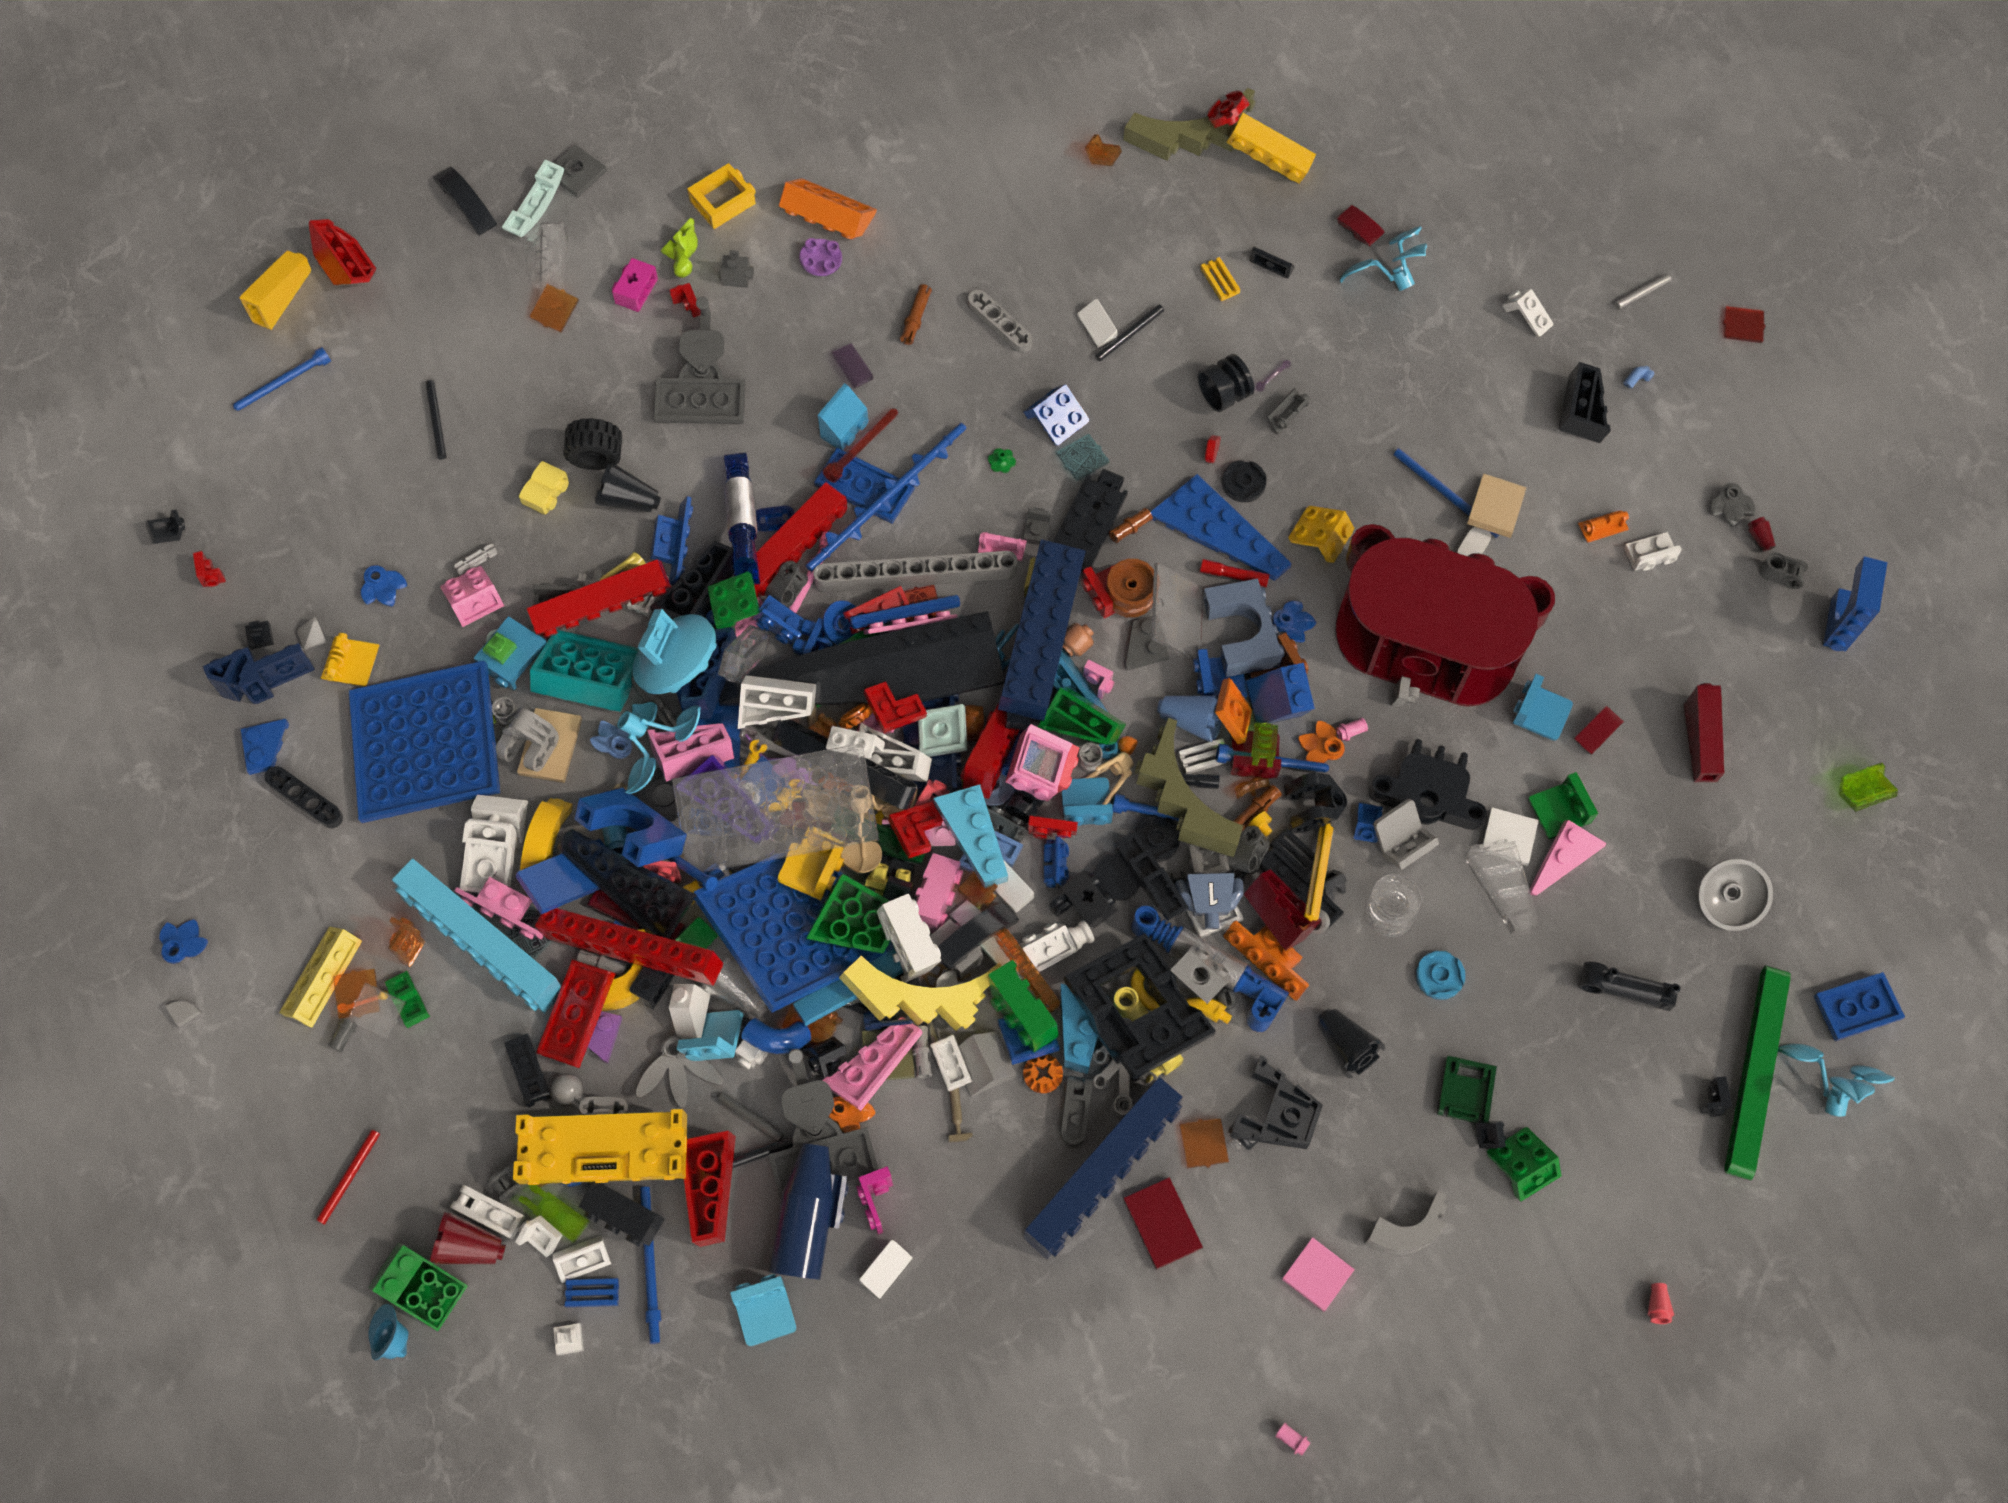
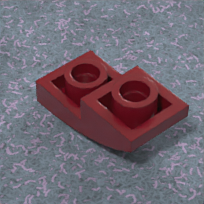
[1337,205,1385,247]
[1574,706,1624,755]

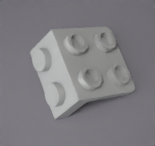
[1374,799,1439,870]

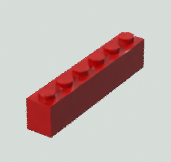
[734,482,847,598]
[527,559,671,638]

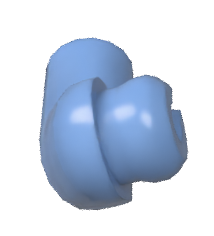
[1623,366,1655,389]

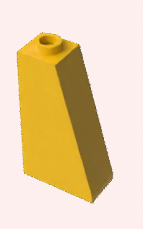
[239,250,312,330]

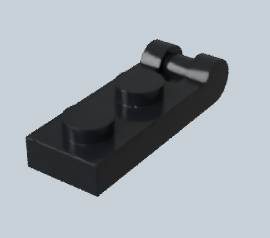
[504,1033,552,1108]

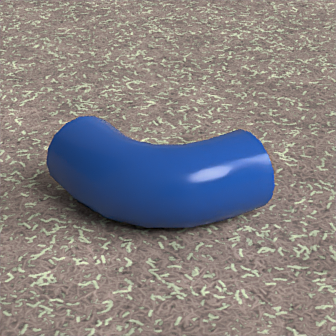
[741,1018,811,1054]

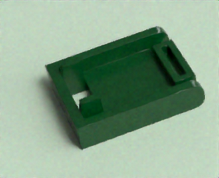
[1437,1055,1497,1123]

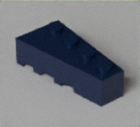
[681,627,740,719]

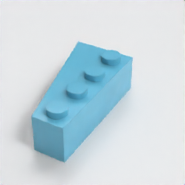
[933,785,1008,888]

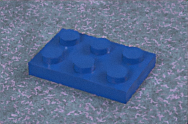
[1813,972,1905,1041]

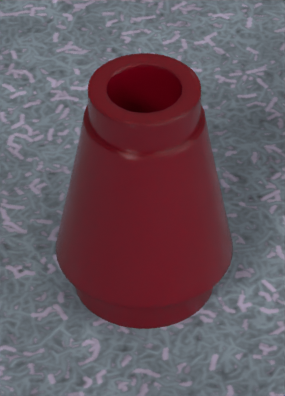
[1747,516,1776,552]

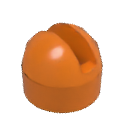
[1118,736,1138,756]

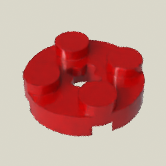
[1207,90,1249,128]

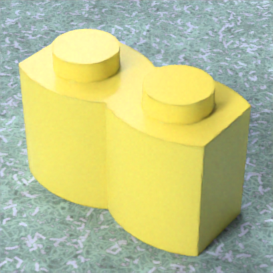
[519,461,569,515]

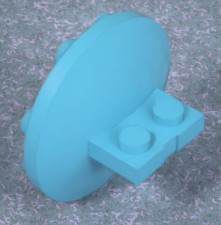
[633,609,717,694]

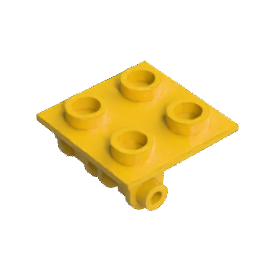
[321,633,380,687]

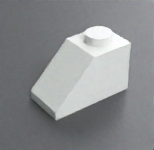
[669,984,711,1039]

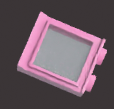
[1005,724,1072,802]

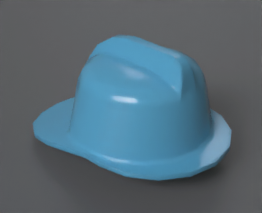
[368,1304,409,1361]

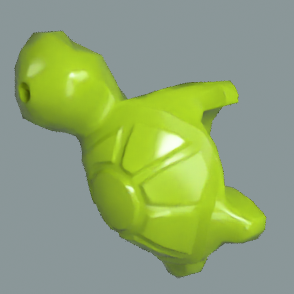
[660,217,698,278]

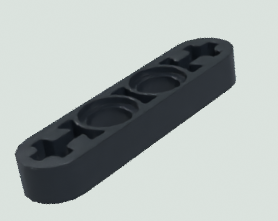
[264,766,343,829]

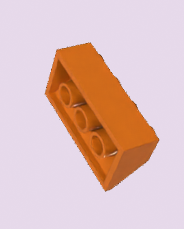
[779,178,877,239]

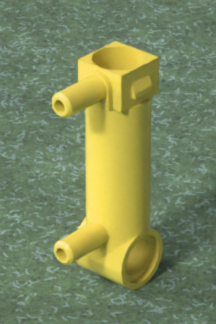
[1113,987,1184,1083]

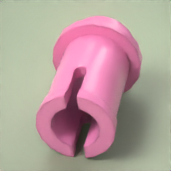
[1336,718,1368,741]
[1275,1423,1311,1456]

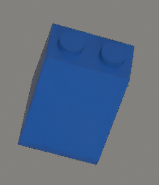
[1246,663,1315,726]

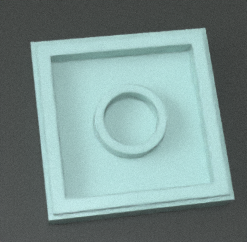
[918,704,967,757]

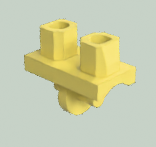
[865,863,913,896]

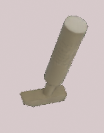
[949,1088,973,1143]

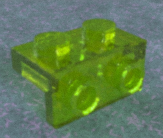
[1838,763,1898,812]

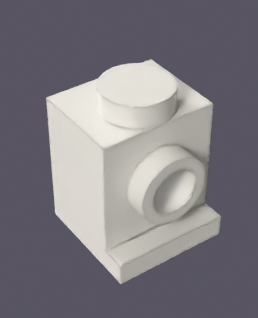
[735,1040,768,1070]

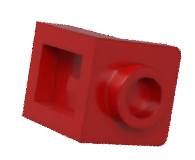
[669,283,701,318]
[193,551,226,587]

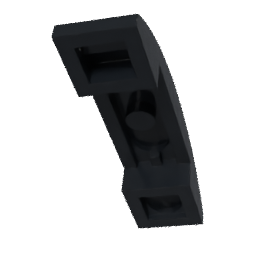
[433,167,497,236]
[938,902,1019,970]

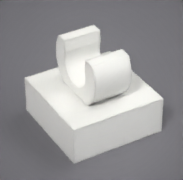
[553,1323,584,1355]

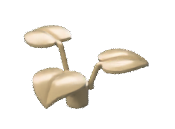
[807,785,917,873]

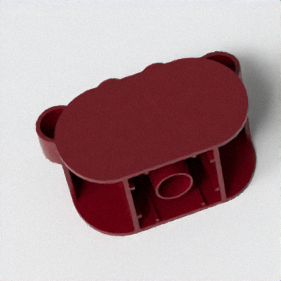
[1335,524,1555,707]

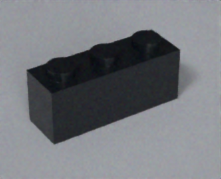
[578,1182,665,1247]

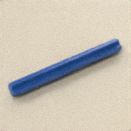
[850,595,960,629]

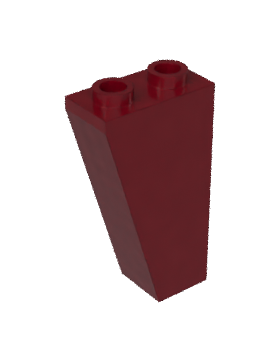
[1683,683,1725,782]

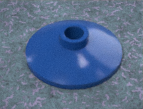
[822,601,864,645]

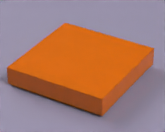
[1215,678,1253,744]

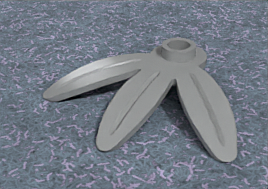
[635,1036,723,1108]

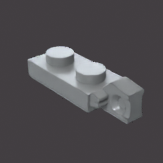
[739,725,799,759]

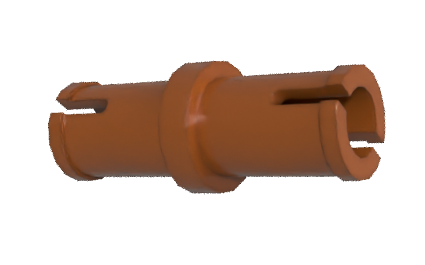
[1109,508,1153,544]

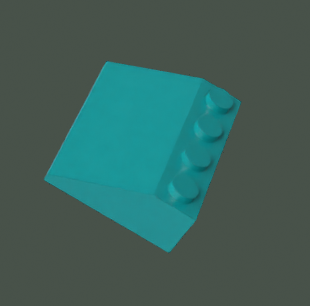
[530,630,639,712]

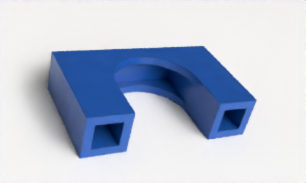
[1823,556,1888,652]
[574,788,687,867]

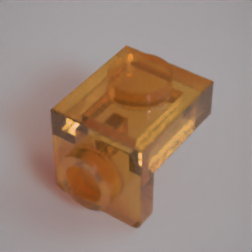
[1085,134,1122,166]
[957,872,998,909]

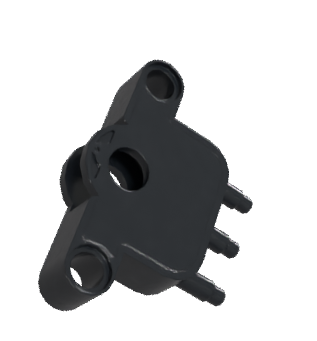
[1369,739,1487,830]

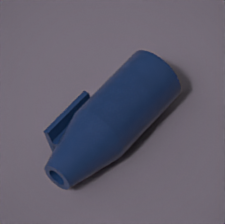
[769,1143,849,1280]

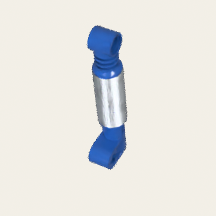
[1131,906,1289,1032]

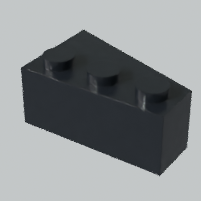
[1559,362,1611,443]

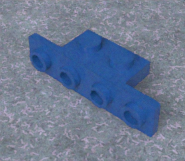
[650,496,693,585]

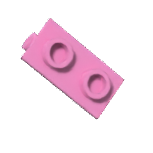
[978,532,1027,561]

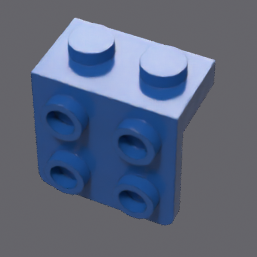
[1193,649,1248,699]

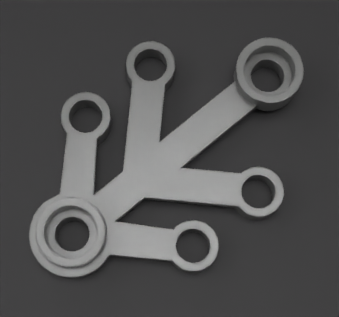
[1093,1018,1158,1116]

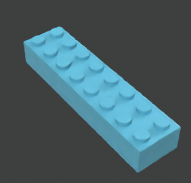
[392,858,561,1014]

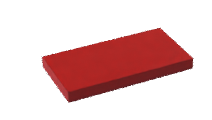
[536,959,615,1068]

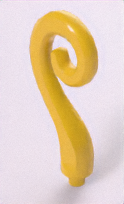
[1131,968,1232,1024]

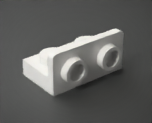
[1624,532,1682,571]
[826,726,885,759]
[1018,922,1078,974]

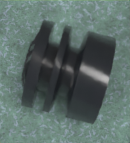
[1197,354,1255,412]

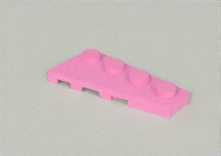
[822,1017,923,1111]

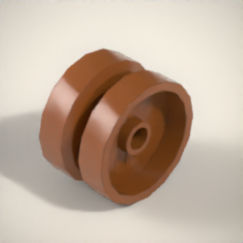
[1106,559,1158,618]

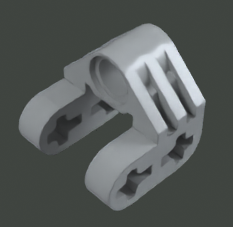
[496,708,559,772]

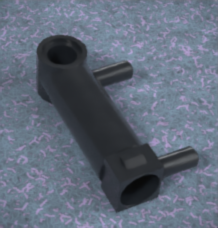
[1579,961,1681,1011]

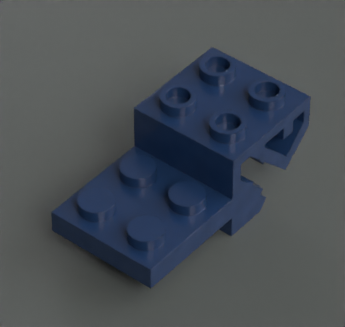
[202,643,315,704]

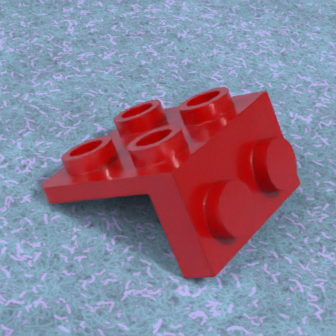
[1081,564,1116,619]

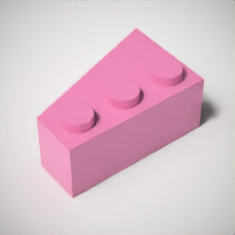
[647,723,734,782]

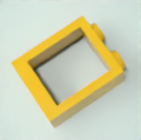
[687,163,756,229]

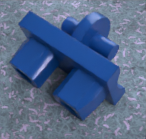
[793,618,834,655]

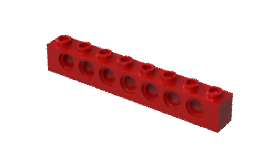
[535,908,724,986]

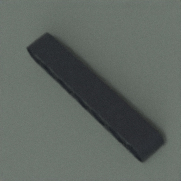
[772,719,917,810]

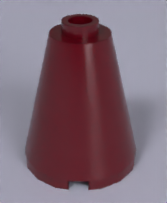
[430,1212,506,1264]

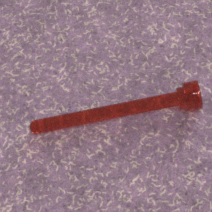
[823,408,898,483]

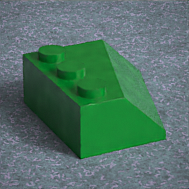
[806,874,890,954]

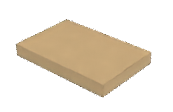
[1467,473,1527,538]
[517,708,582,783]

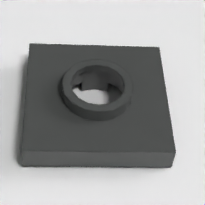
[554,144,607,198]

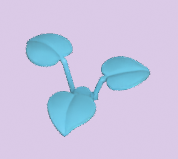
[1340,226,1427,291]
[617,702,701,794]
[1778,1044,1895,1117]

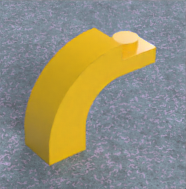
[520,798,573,870]
[602,929,645,1011]

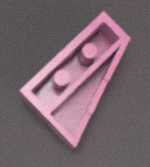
[915,853,963,933]

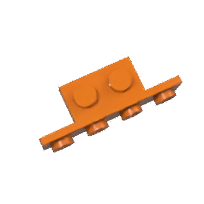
[1223,920,1309,1001]

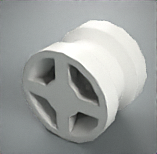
[1067,920,1095,950]

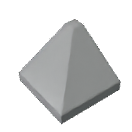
[297,617,327,651]

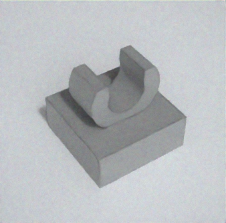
[1392,676,1420,708]

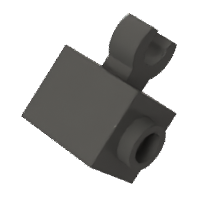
[720,250,754,288]

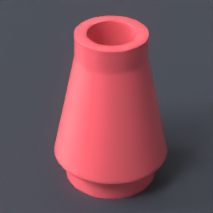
[1647,1283,1674,1324]

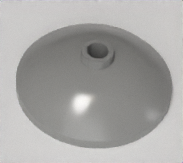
[1698,858,1773,931]

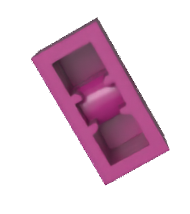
[612,258,658,312]

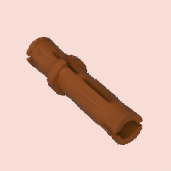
[900,284,932,345]
[1233,785,1282,831]

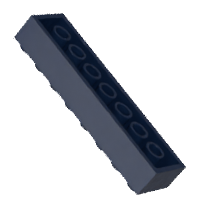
[998,539,1086,721]
[1024,1077,1183,1260]

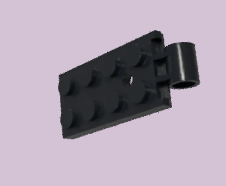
[1053,468,1128,572]

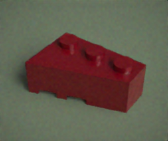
[1244,869,1322,951]

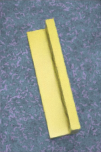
[279,927,362,1028]

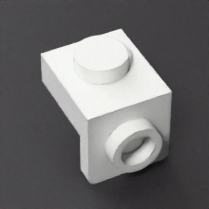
[515,1216,563,1257]

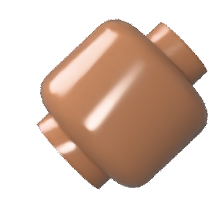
[1062,623,1094,657]

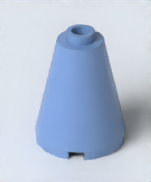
[1157,696,1222,742]

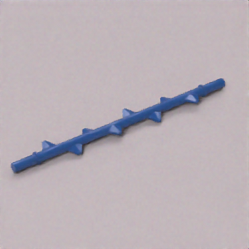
[805,423,966,572]

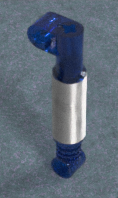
[724,452,760,585]

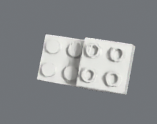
[460,795,528,893]

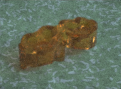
[1234,777,1270,800]

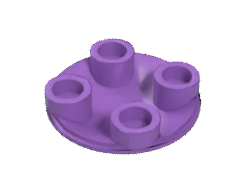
[799,238,842,276]

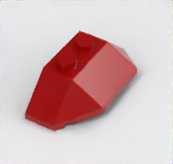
[309,219,377,285]

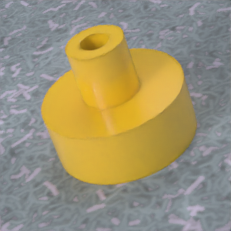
[1247,811,1273,837]

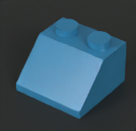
[818,383,869,450]

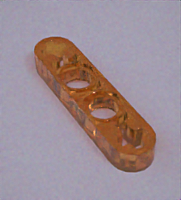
[994,928,1061,1013]

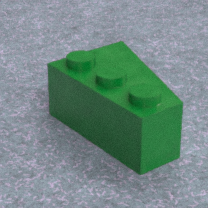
[1038,687,1126,745]
[988,959,1059,1052]

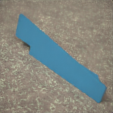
[1053,648,1109,713]

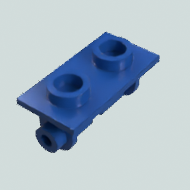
[1044,836,1069,888]

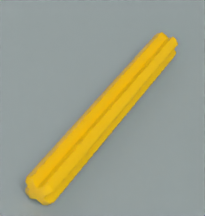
[1304,823,1334,922]

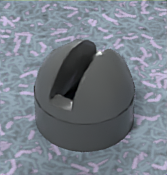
[1216,989,1237,1010]

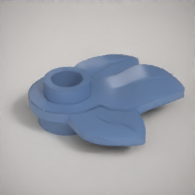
[590,720,632,759]

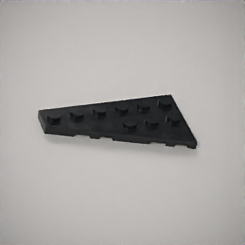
[557,829,697,939]

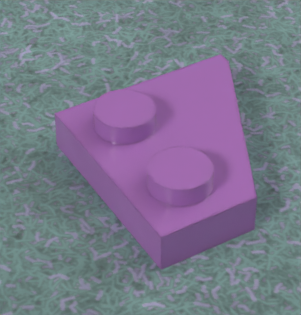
[588,1011,622,1063]

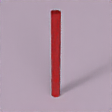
[316,1130,380,1225]

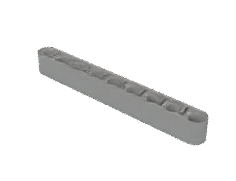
[813,551,1017,592]

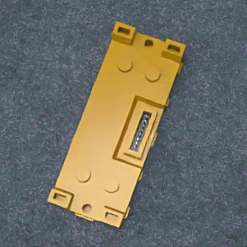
[513,1109,687,1185]

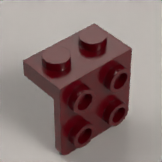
[1230,731,1281,778]

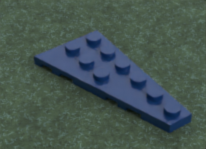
[1151,474,1292,581]

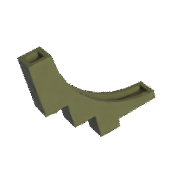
[1123,88,1256,161]
[1134,718,1243,857]

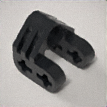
[1283,772,1347,833]

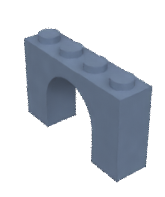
[1203,579,1285,677]

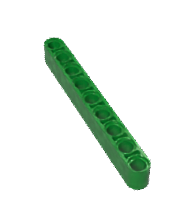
[1724,965,1791,1181]

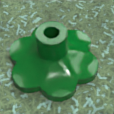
[988,448,1016,473]

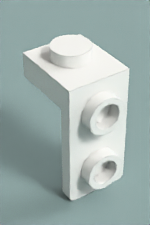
[1502,289,1553,337]

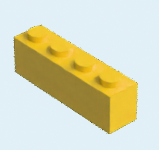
[1226,113,1316,184]

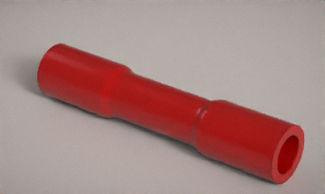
[1200,559,1270,588]

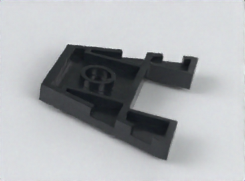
[1230,1055,1323,1149]

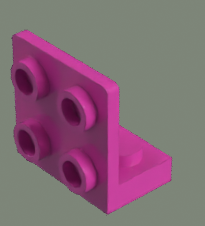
[856,1166,893,1235]

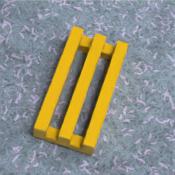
[1200,257,1240,301]

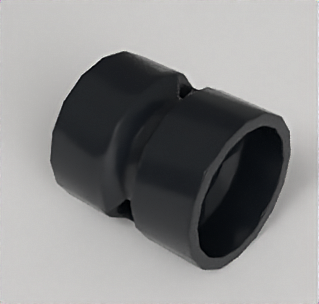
[1005,789,1045,823]

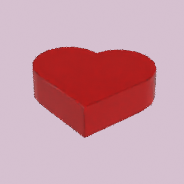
[1205,435,1221,464]

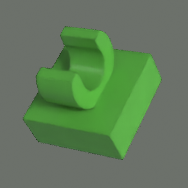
[482,632,517,665]

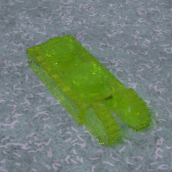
[1251,722,1278,767]
[518,1185,590,1243]

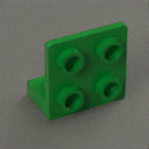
[708,572,760,634]
[1528,772,1598,839]
[1487,1127,1562,1202]

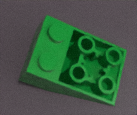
[368,1243,468,1331]

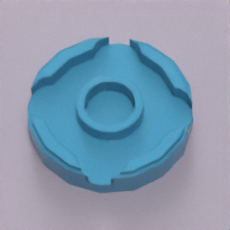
[1416,951,1466,1000]

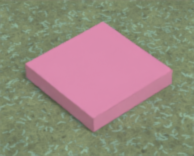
[1282,1238,1355,1312]

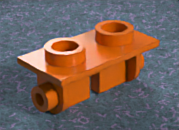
[1578,510,1629,543]

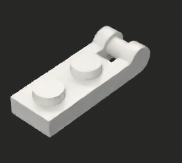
[450,1185,525,1240]

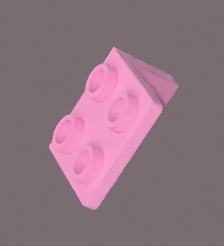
[440,566,504,627]

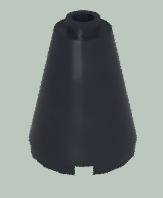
[595,462,661,512]
[1318,1009,1385,1078]

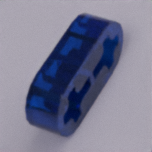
[756,505,795,532]

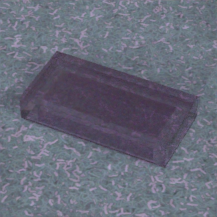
[832,343,873,389]

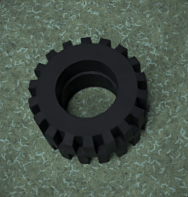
[563,418,622,470]

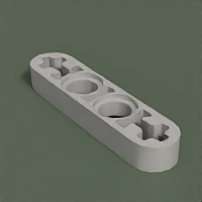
[968,290,1032,353]

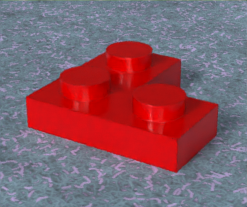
[863,682,927,733]
[888,801,943,859]
[1028,816,1078,839]

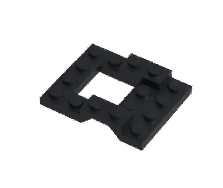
[1063,933,1216,1080]

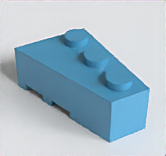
[1060,984,1109,1074]

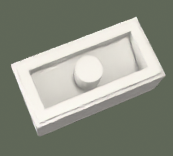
[1077,299,1117,348]
[991,861,1034,913]
[553,1235,611,1283]
[859,1239,913,1299]

